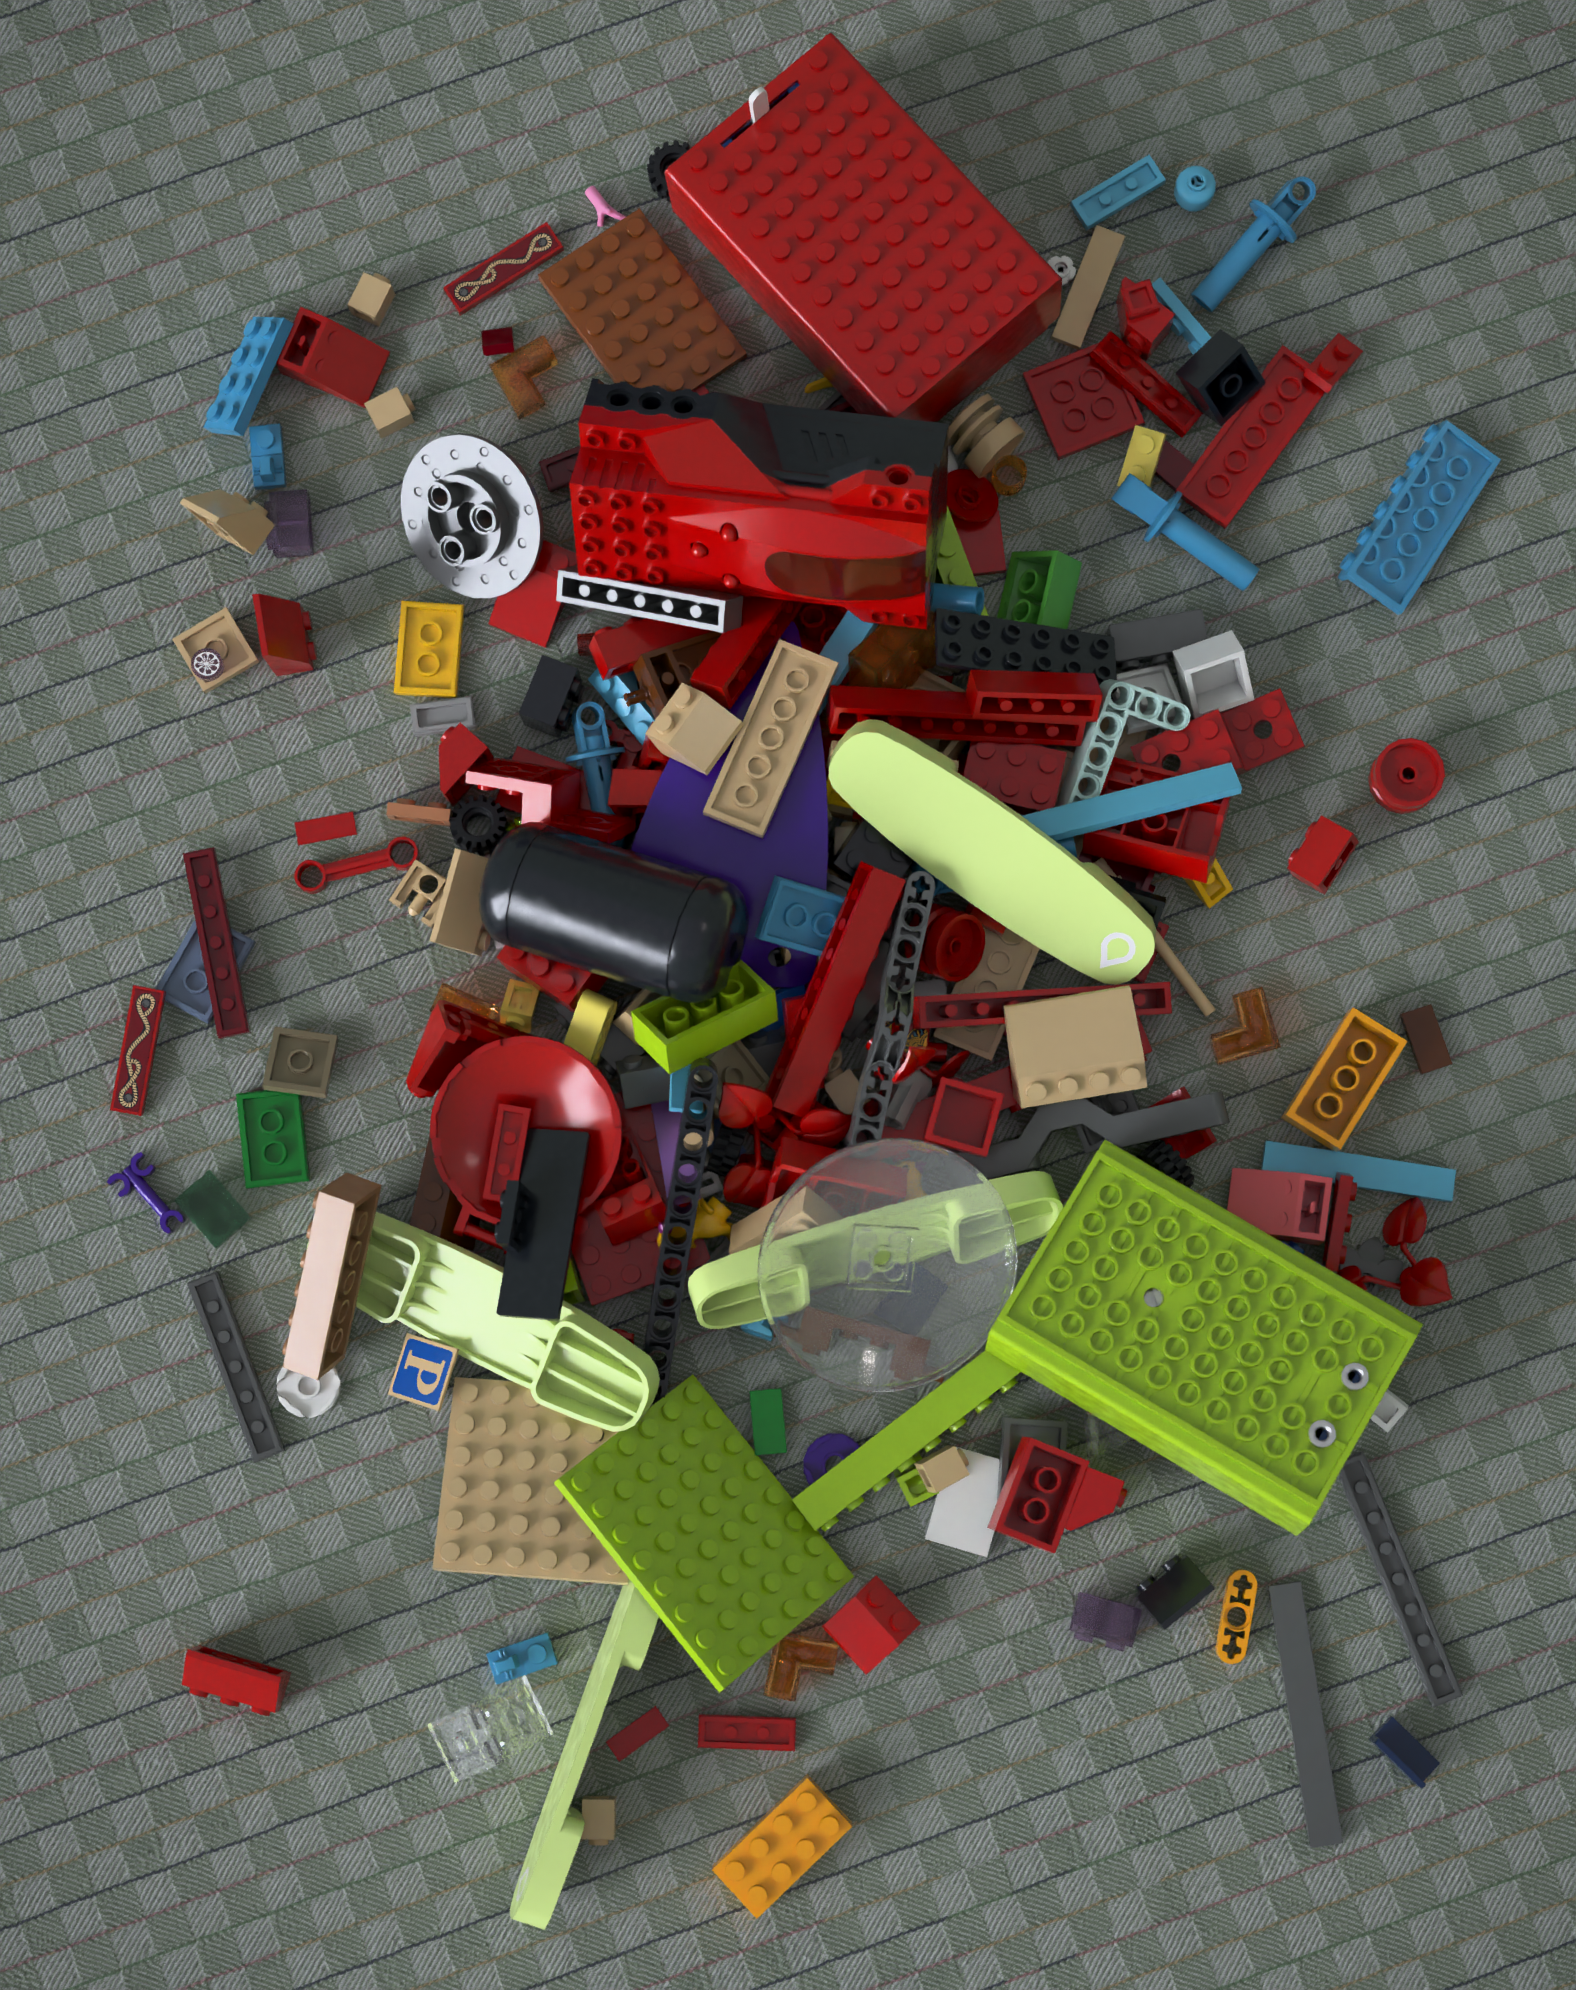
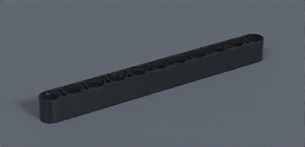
[642,1058,718,1404]

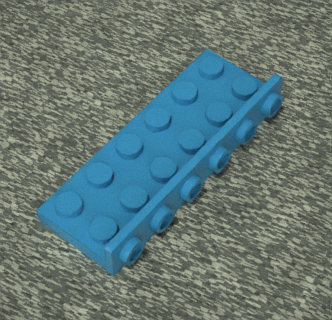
[1338,420,1501,615]

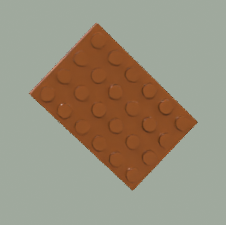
[538,208,747,392]

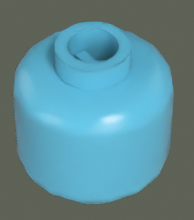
[1174,166,1216,212]

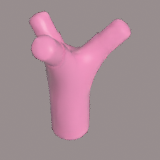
[585,186,627,227]

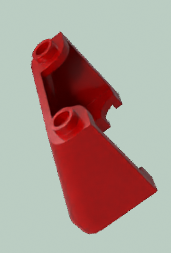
[406,1000,533,1098]

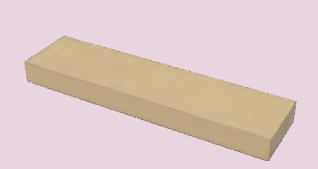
[1051,225,1125,350]

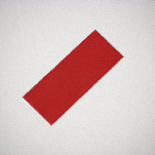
[294,812,357,845]
[606,1706,669,1762]

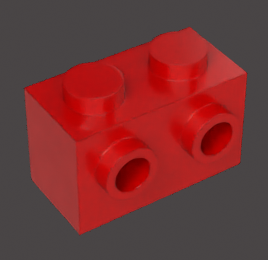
[1287,815,1359,895]

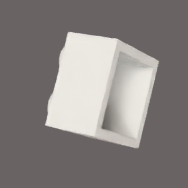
[1172,630,1254,719]

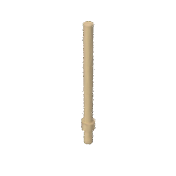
[1093,857,1216,1017]

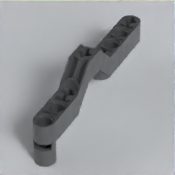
[843,871,935,1155]
[944,1091,1230,1187]

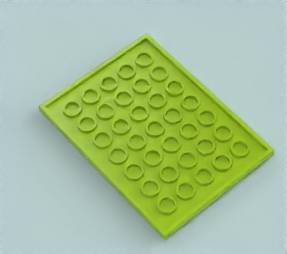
[554,1374,854,1692]

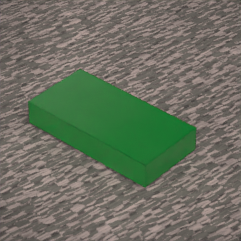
[749,1388,787,1456]

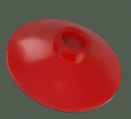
[947,469,999,523]

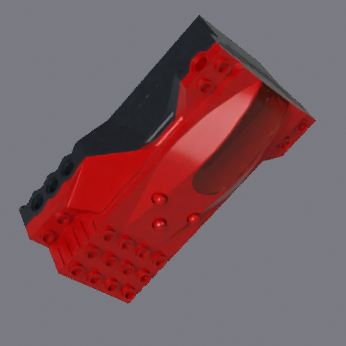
[569,378,949,629]

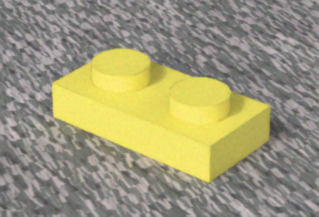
[1117,425,1167,487]

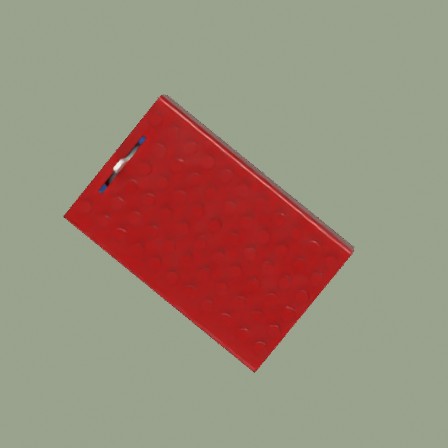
[664,33,1062,422]

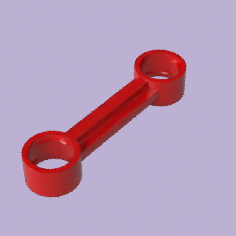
[294,837,420,894]

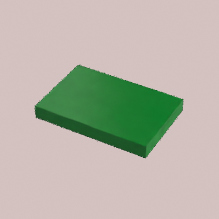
[236,1090,311,1189]

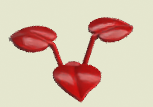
[863,1037,971,1117]
[718,1082,852,1203]
[1336,1197,1453,1307]

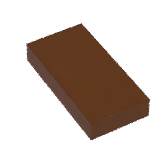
[1400,1004,1452,1075]

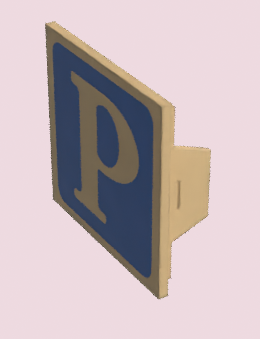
[388,1333,459,1411]

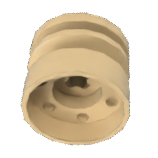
[948,394,1026,478]

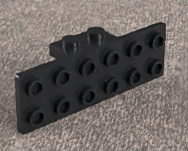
[934,608,1117,694]
[495,1128,590,1321]

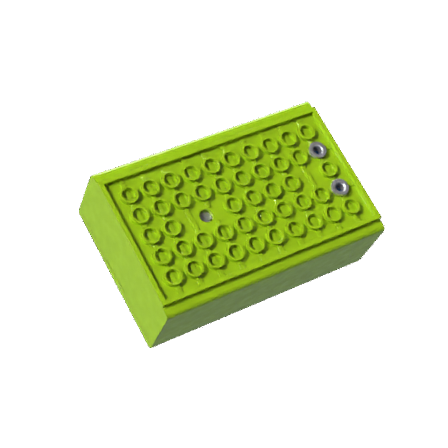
[985,1139,1423,1536]

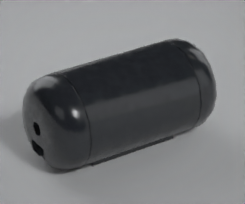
[479,822,749,1004]

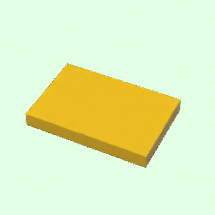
[394,600,465,698]

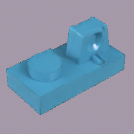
[249,424,287,490]
[486,1632,558,1685]

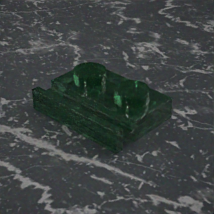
[174,1170,252,1249]

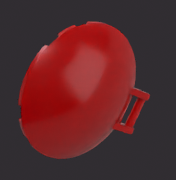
[430,1036,622,1255]

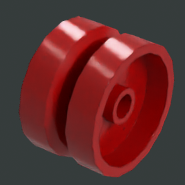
[1368,738,1445,814]
[904,903,985,982]

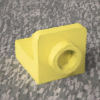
[500,979,540,1033]

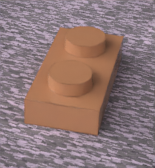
[386,798,453,827]

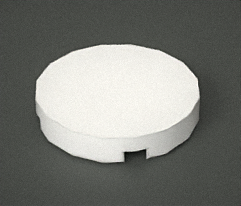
[276,1367,341,1418]

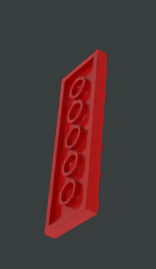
[1174,345,1326,529]

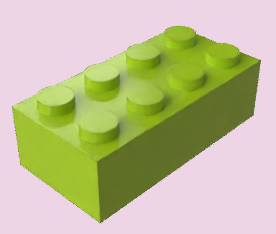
[631,960,778,1074]

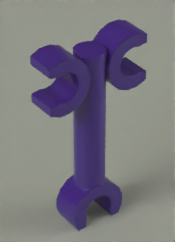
[107,1152,186,1234]

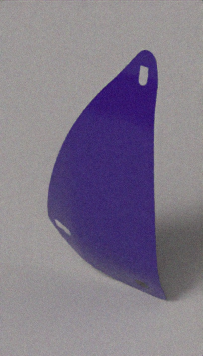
[631,621,828,988]

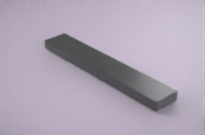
[187,1271,286,1463]

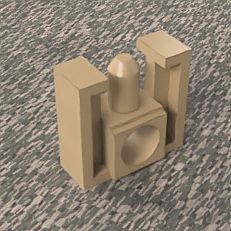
[389,859,446,929]

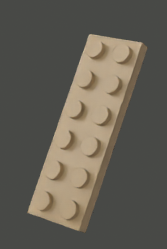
[703,639,839,839]

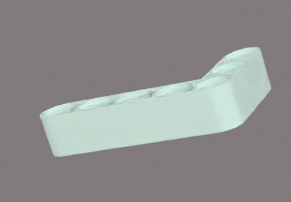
[1055,679,1191,807]

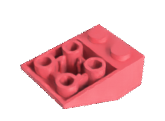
[1226,1168,1333,1246]

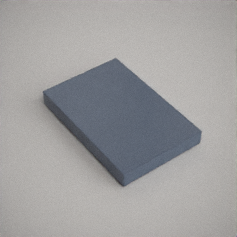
[156,920,256,1025]

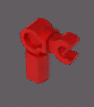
[605,720,643,769]

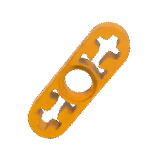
[1216,1569,1257,1664]

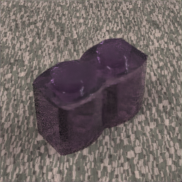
[264,489,314,558]
[1068,1591,1142,1652]

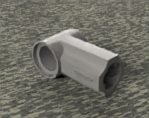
[884,1064,932,1130]

